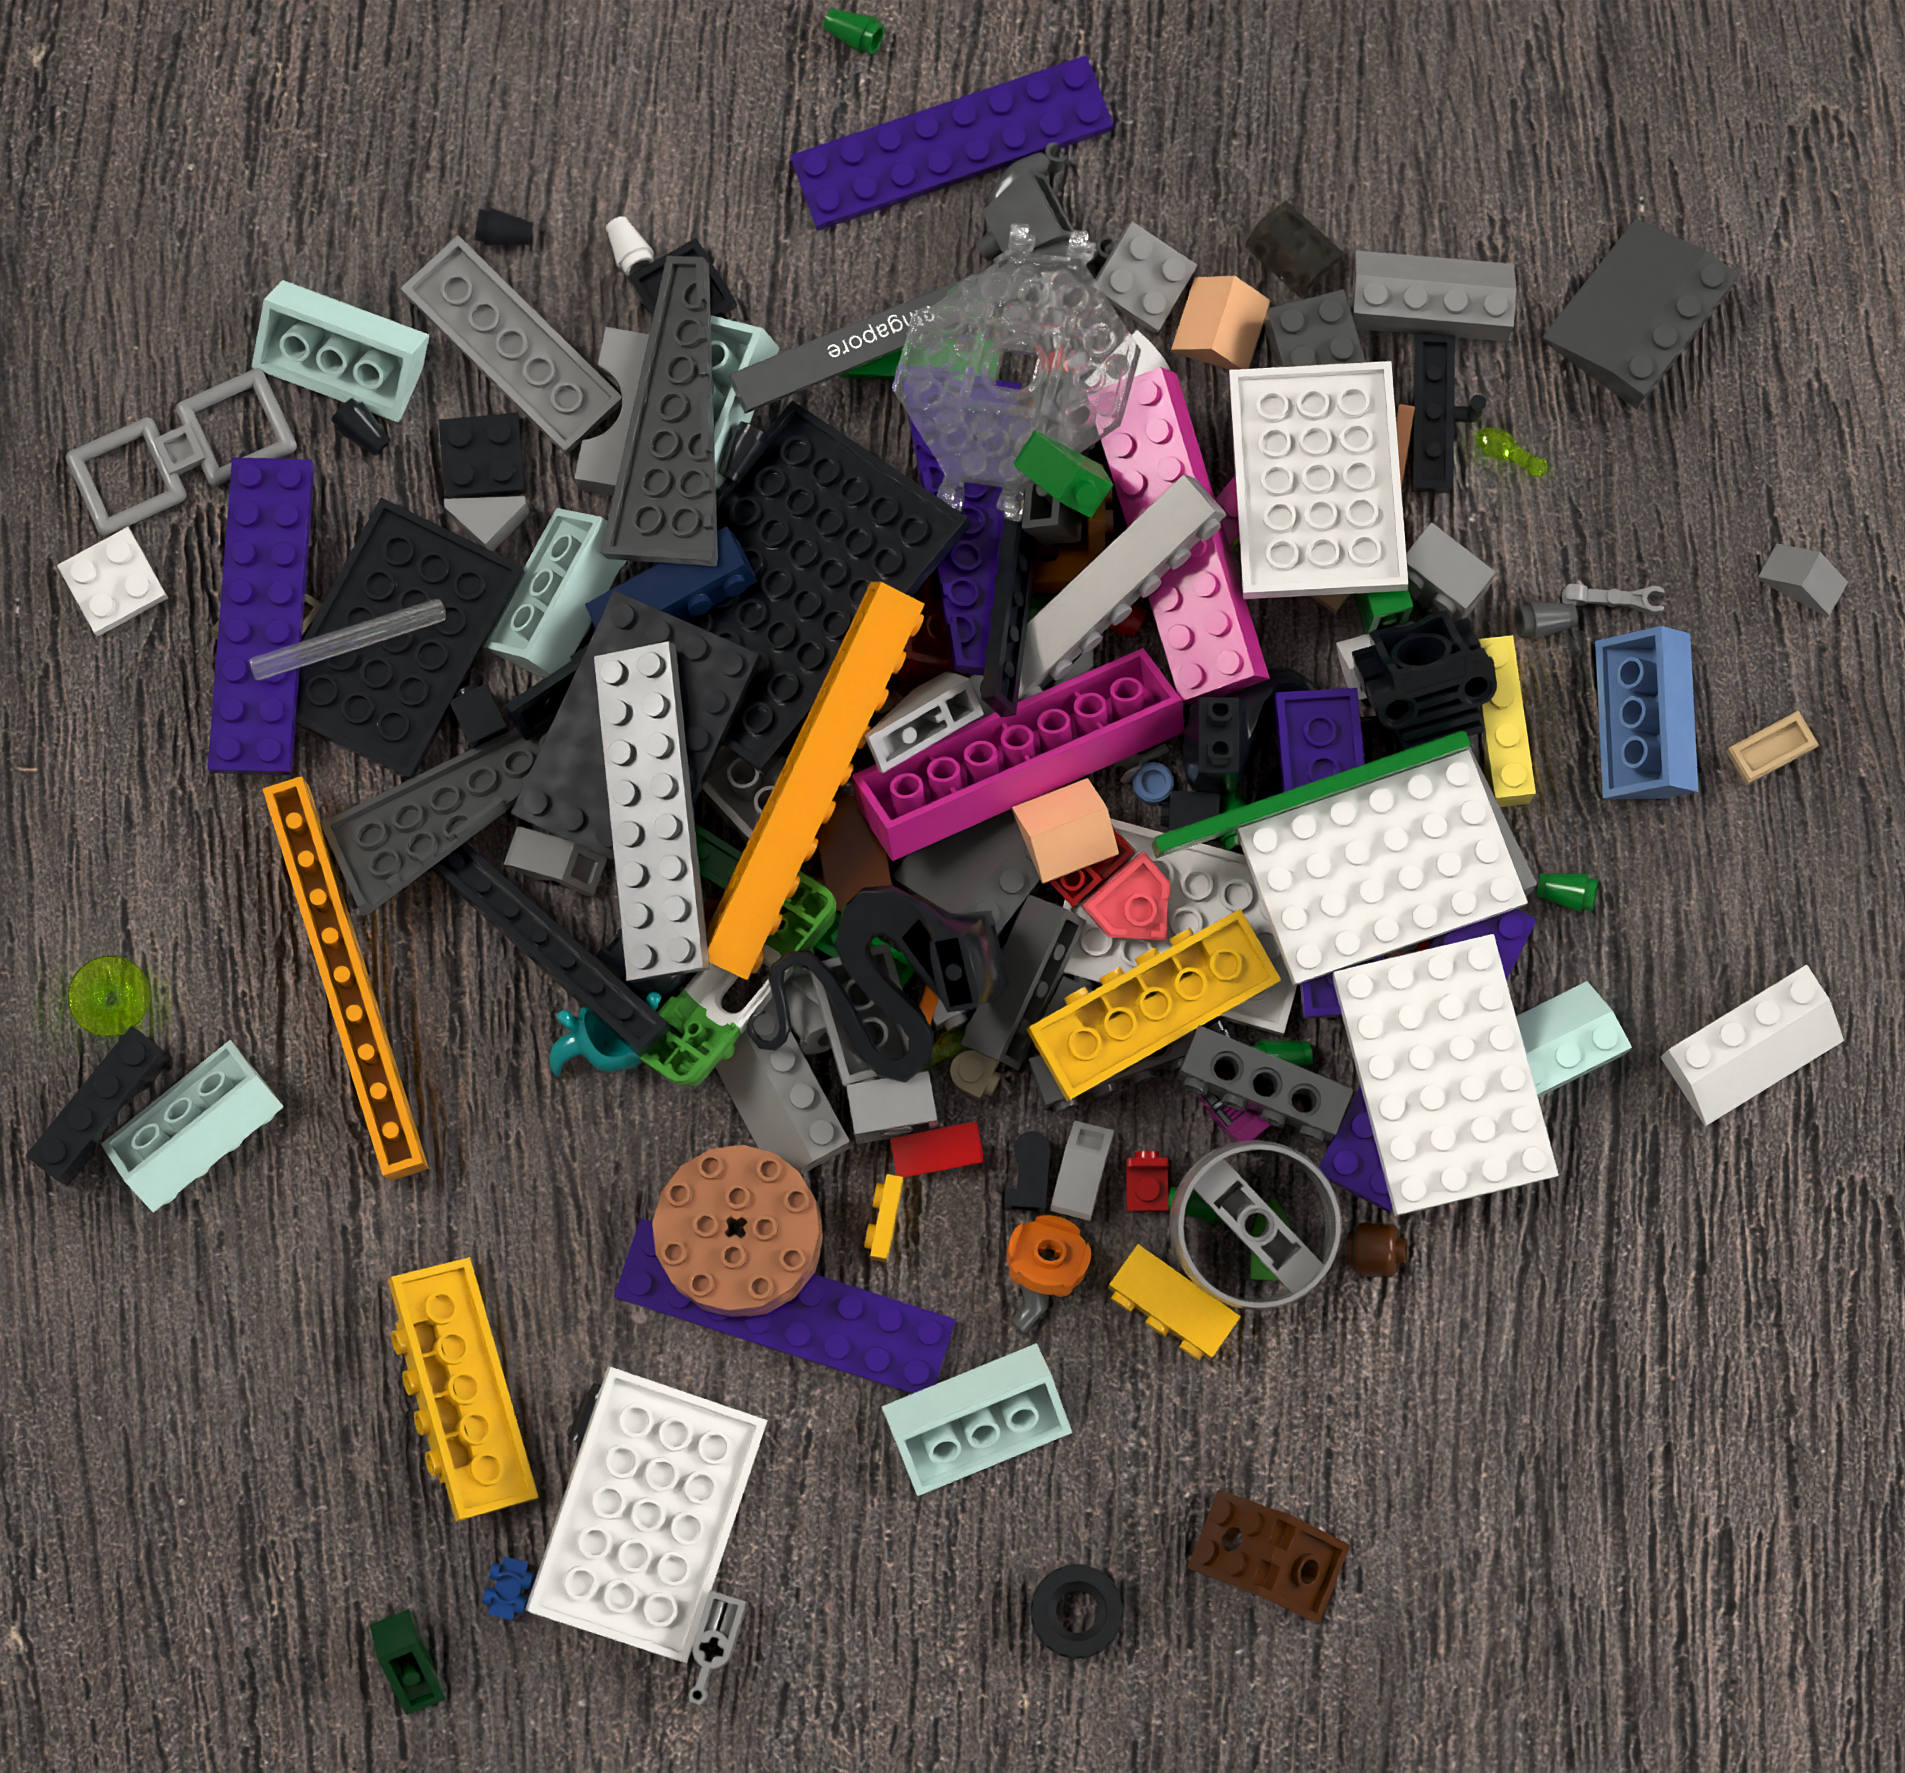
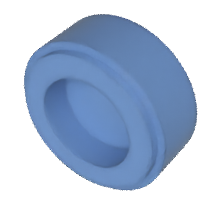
[1133,762,1174,805]

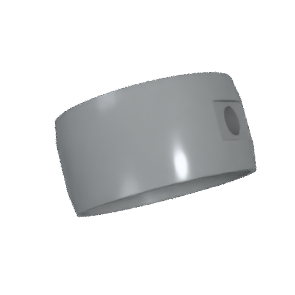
[1169,1140,1342,1310]

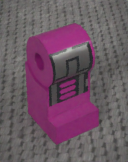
[1195,1070,1271,1143]

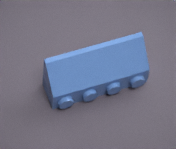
[1595,626,1699,800]

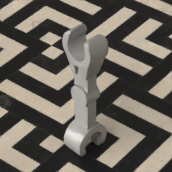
[1562,584,1665,616]

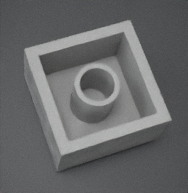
[1406,522,1496,622]
[846,1071,938,1145]

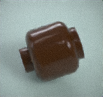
[1346,1222,1408,1278]

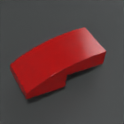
[1049,825,1137,908]
[890,1121,985,1178]

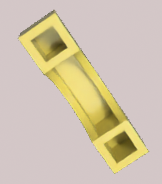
[1478,635,1536,807]

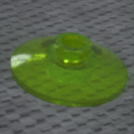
[68,955,151,1037]

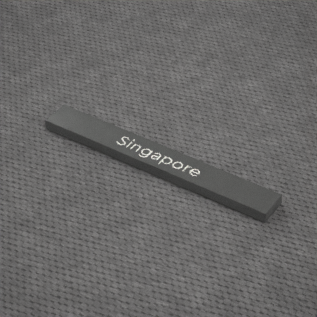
[728,260,1030,414]

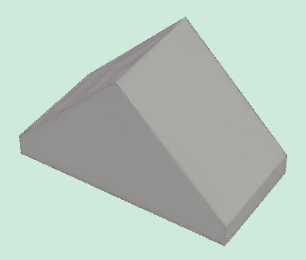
[444,496,529,552]
[1757,544,1848,618]

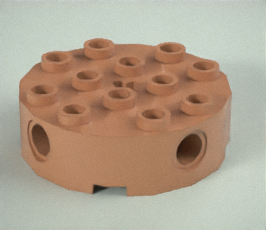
[652,1145,823,1317]

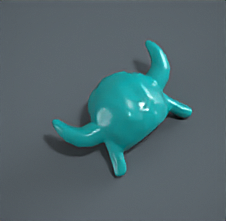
[549,992,661,1077]

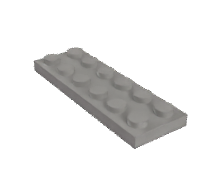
[400,235,622,456]

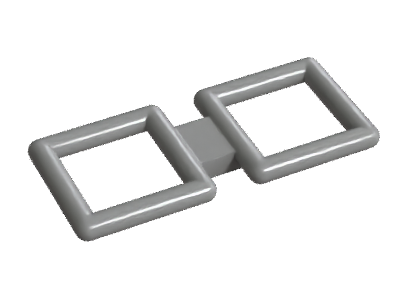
[66,368,297,536]

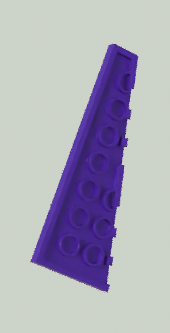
[902,366,1021,676]

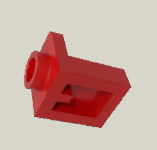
[1126,1151,1169,1212]

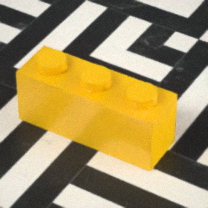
[1108,1244,1241,1361]

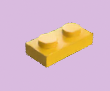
[864,1174,904,1263]

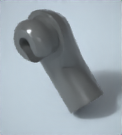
[1010,1284,1049,1334]

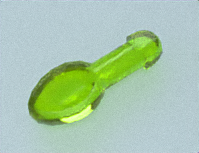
[1476,427,1548,477]
[920,1026,970,1072]

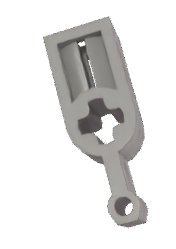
[689,1590,749,1705]

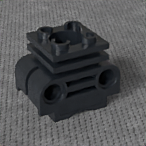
[1352,610,1497,751]

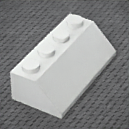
[1660,965,1844,1126]

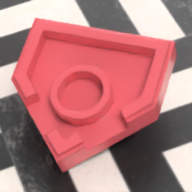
[1080,851,1170,941]

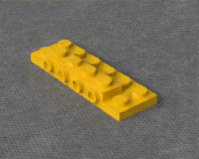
[1026,908,1281,1101]
[388,1257,539,1522]

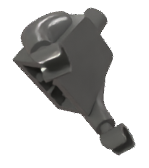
[976,142,1112,269]

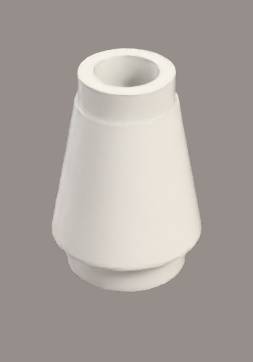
[606,217,654,277]

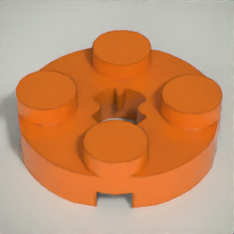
[1006,1215,1091,1297]

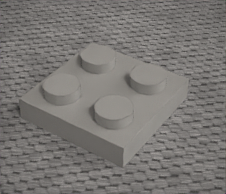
[1089,221,1197,334]

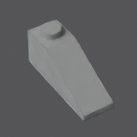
[865,671,984,773]

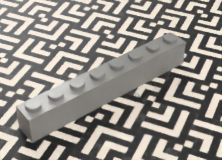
[970,475,1227,723]

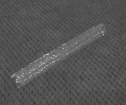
[250,598,446,680]

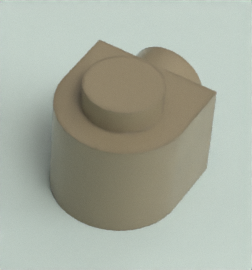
[950,1050,1002,1103]

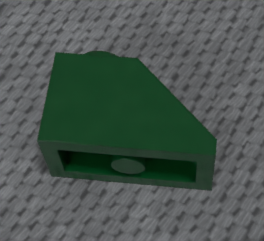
[370,1609,445,1715]

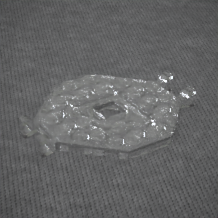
[892,223,1141,521]

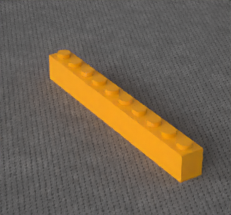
[706,582,924,980]
[263,776,429,1182]

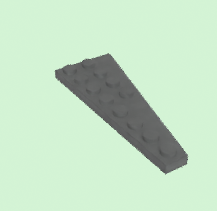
[601,256,718,566]
[320,725,551,916]

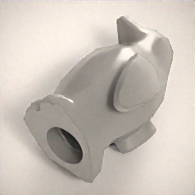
[761,966,831,1055]

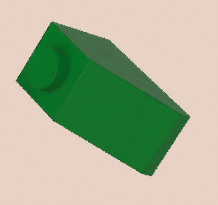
[1013,430,1113,518]

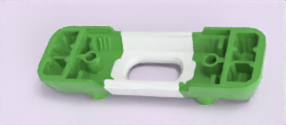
[638,871,836,1087]

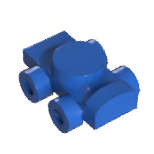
[482,1556,534,1620]

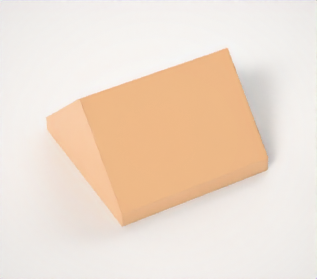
[1171,276,1270,370]
[1011,778,1119,884]

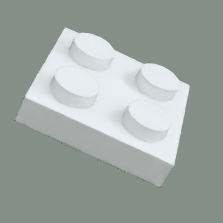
[57,527,168,637]

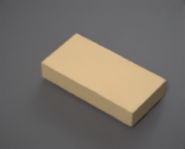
[1726,710,1819,786]

